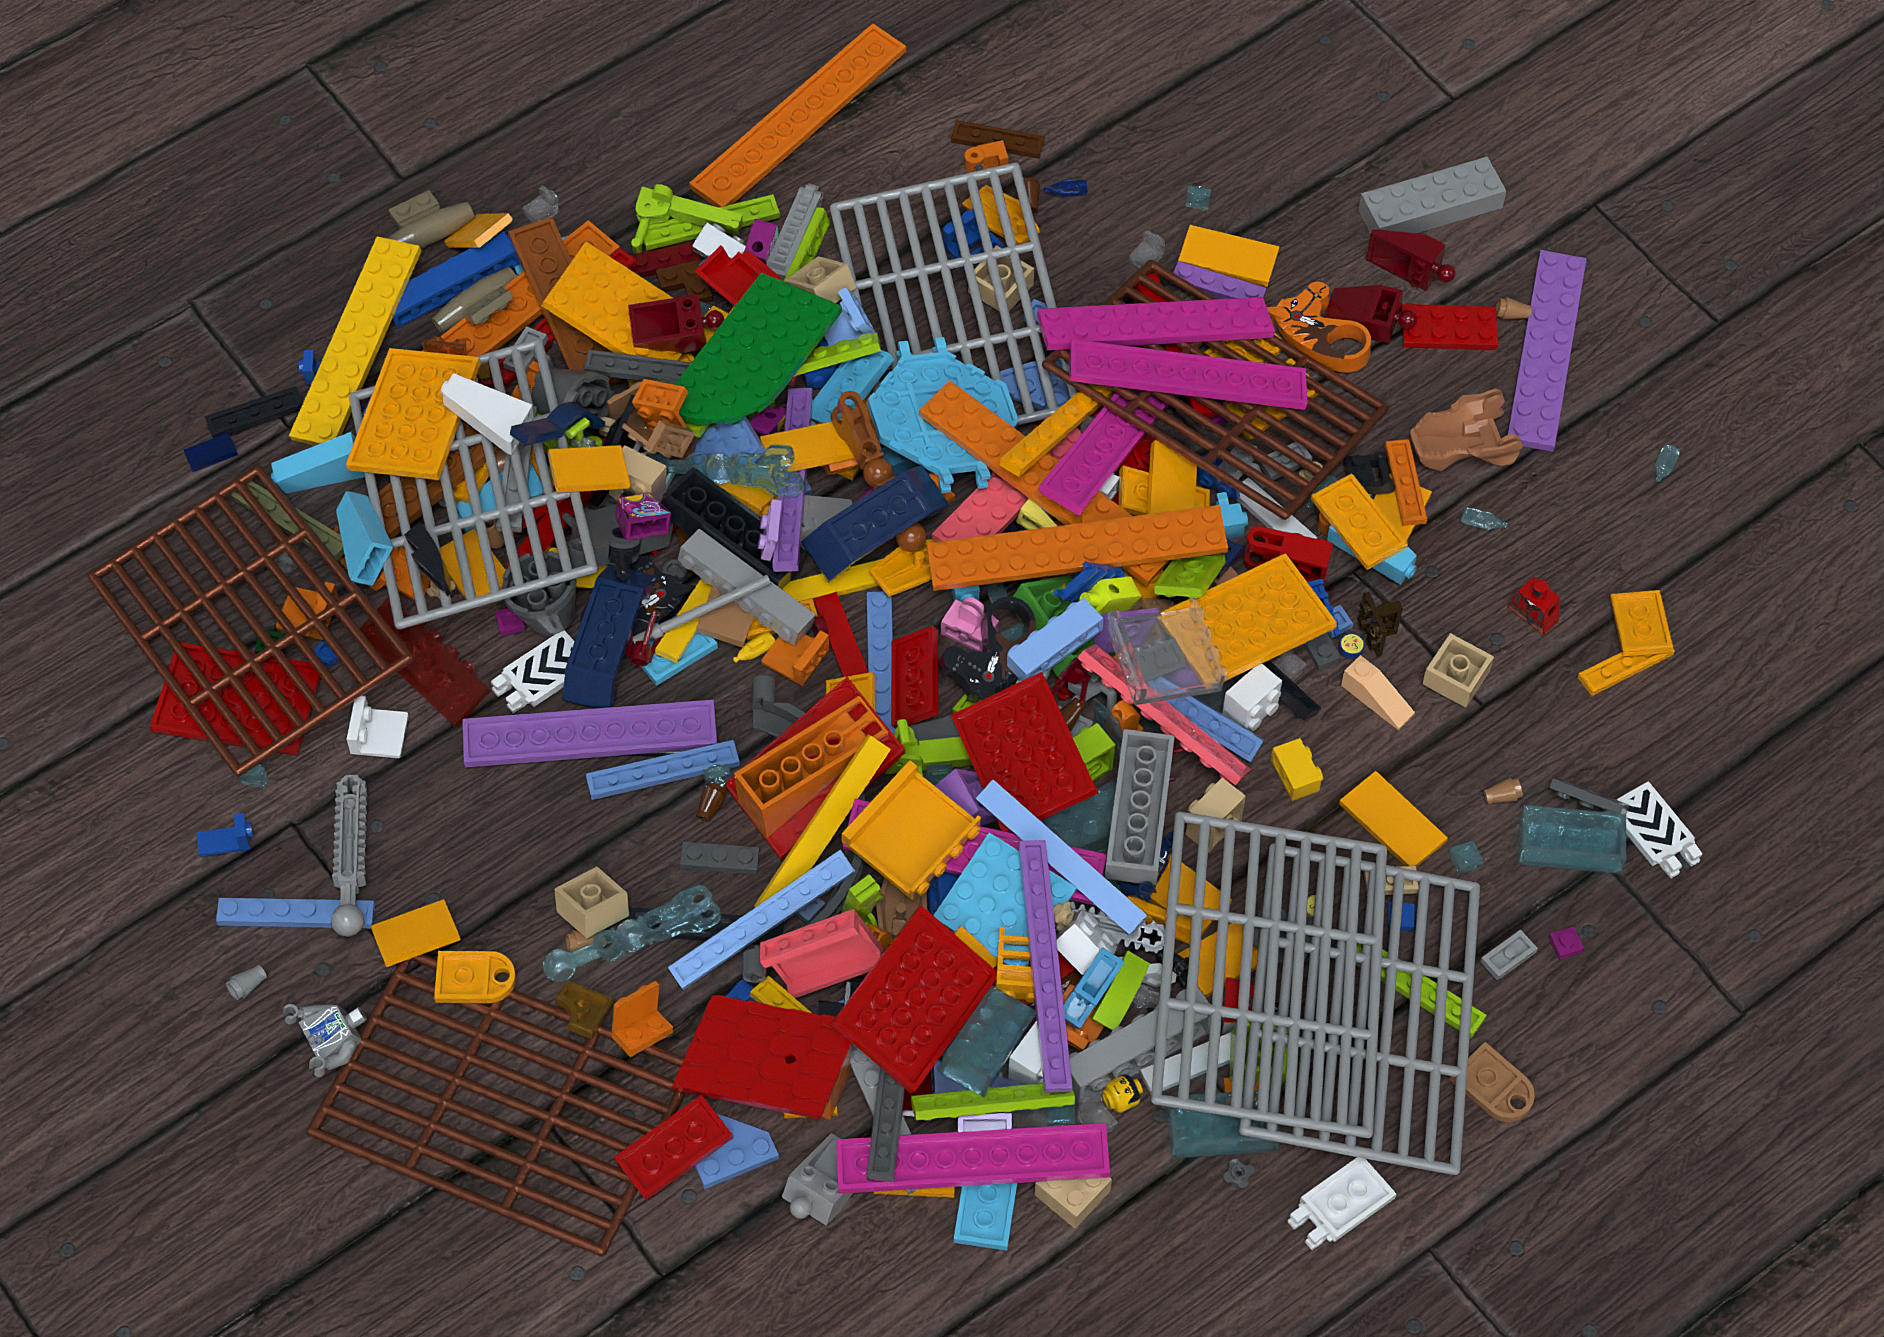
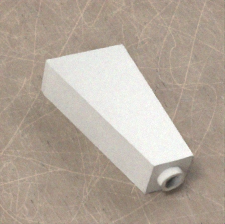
[441,373,534,455]

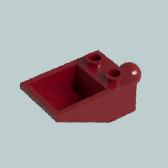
[1366,229,1456,291]
[1324,285,1417,343]
[628,294,724,353]

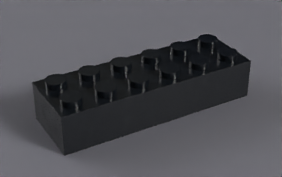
[661,467,808,589]

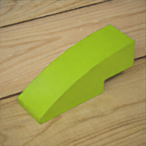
[1089,950,1150,1032]

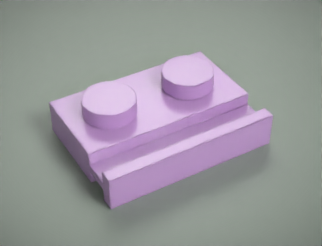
[758,499,781,561]

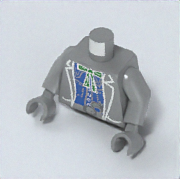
[282,1004,367,1077]

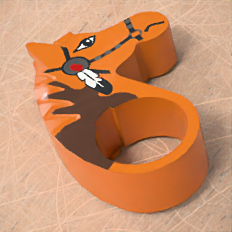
[1267,282,1371,373]

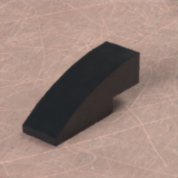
[404,523,451,597]

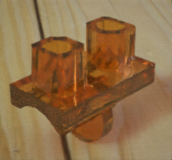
[422,336,467,356]

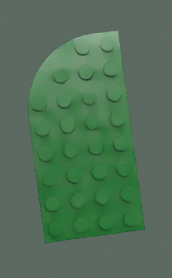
[674,273,842,426]

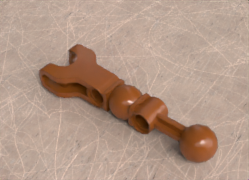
[830,391,926,552]

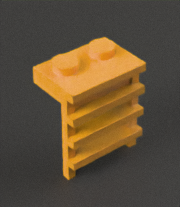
[994,927,1035,1003]

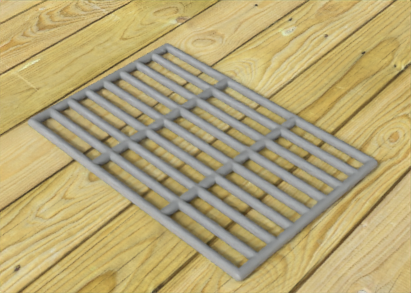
[830,162,1078,447]
[349,338,598,629]
[1151,811,1387,1138]
[1239,843,1480,1175]

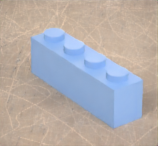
[1007,598,1104,681]

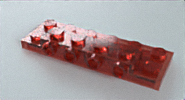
[360,597,491,728]

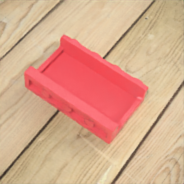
[760,909,883,998]

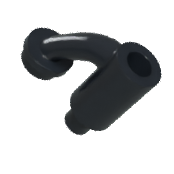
[1156,951,1189,989]

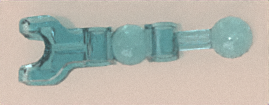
[645,445,805,497]
[543,885,721,982]

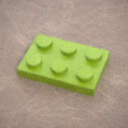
[1154,554,1226,599]

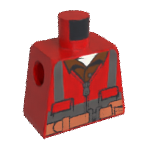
[1507,577,1560,636]

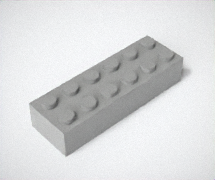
[1358,157,1506,234]
[1105,729,1175,885]
[1069,987,1211,1109]

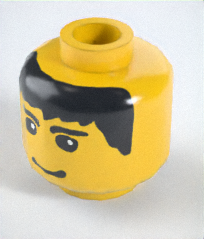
[1101,1074,1143,1113]

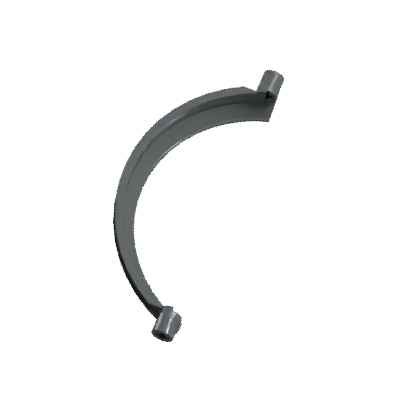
[743,675,865,983]

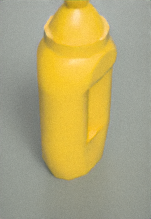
[733,632,775,663]

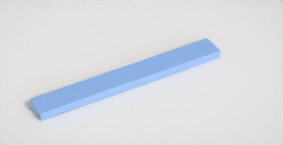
[976,780,1147,935]
[668,850,856,990]

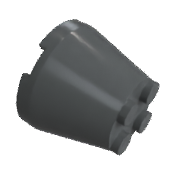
[531,368,614,440]
[502,551,577,638]

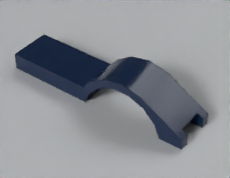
[510,402,605,446]

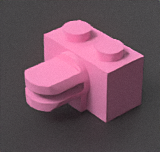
[941,597,999,652]

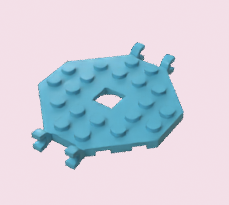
[867,337,1019,493]

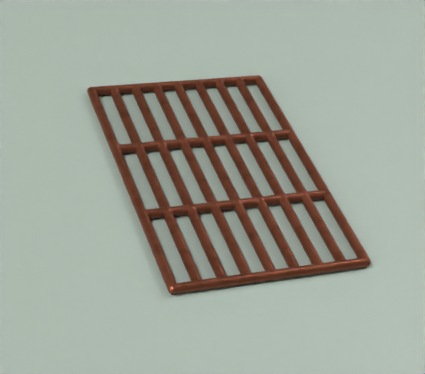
[1042,260,1389,520]
[88,465,414,777]
[306,954,686,1256]

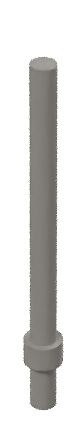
[633,575,771,644]

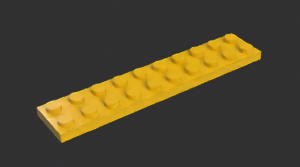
[289,236,422,446]

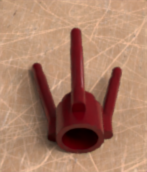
[625,610,665,666]
[1051,657,1091,704]

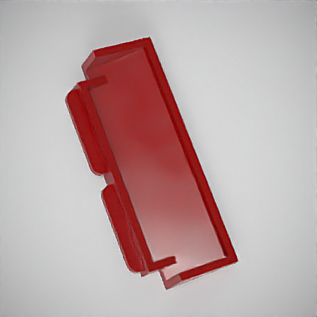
[695,245,782,307]

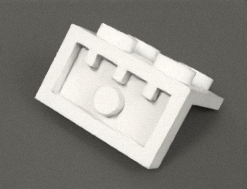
[347,696,409,758]

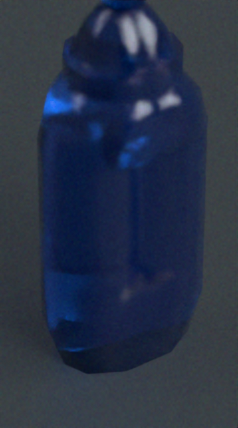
[1044,180,1088,197]

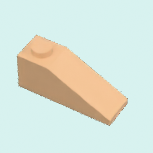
[1341,655,1415,730]

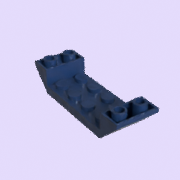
[801,465,949,582]
[562,564,656,709]

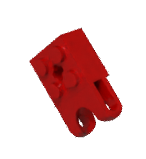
[1243,526,1333,586]

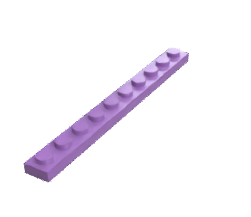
[773,388,813,572]
[1018,840,1073,1093]

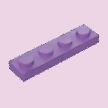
[1170,261,1267,299]

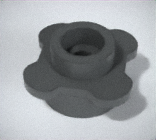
[1223,1159,1254,1189]

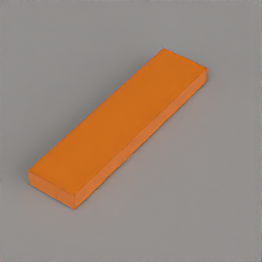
[1385,439,1427,526]

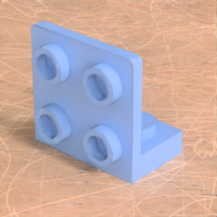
[824,287,876,346]

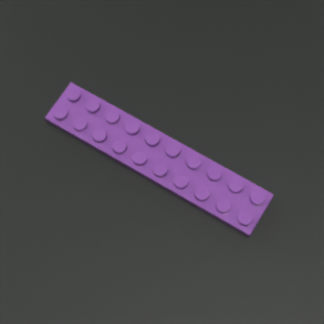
[1507,250,1587,452]
[463,700,717,767]

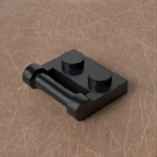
[1343,451,1396,494]

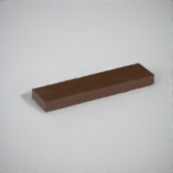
[951,120,1045,159]

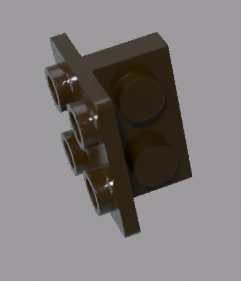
[1357,592,1403,657]

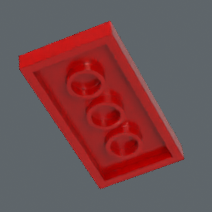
[1401,304,1498,350]
[891,626,938,729]
[614,1094,733,1201]

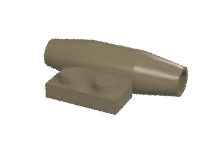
[387,190,475,249]
[432,267,517,334]

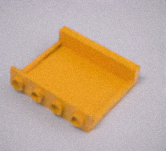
[842,760,981,900]

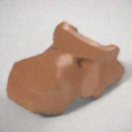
[1410,388,1523,471]

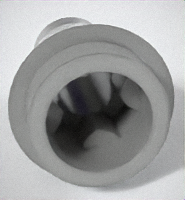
[226,965,267,1000]

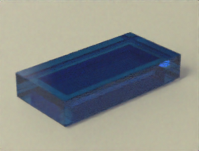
[183,433,238,472]

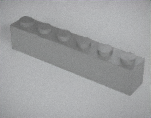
[678,529,816,646]

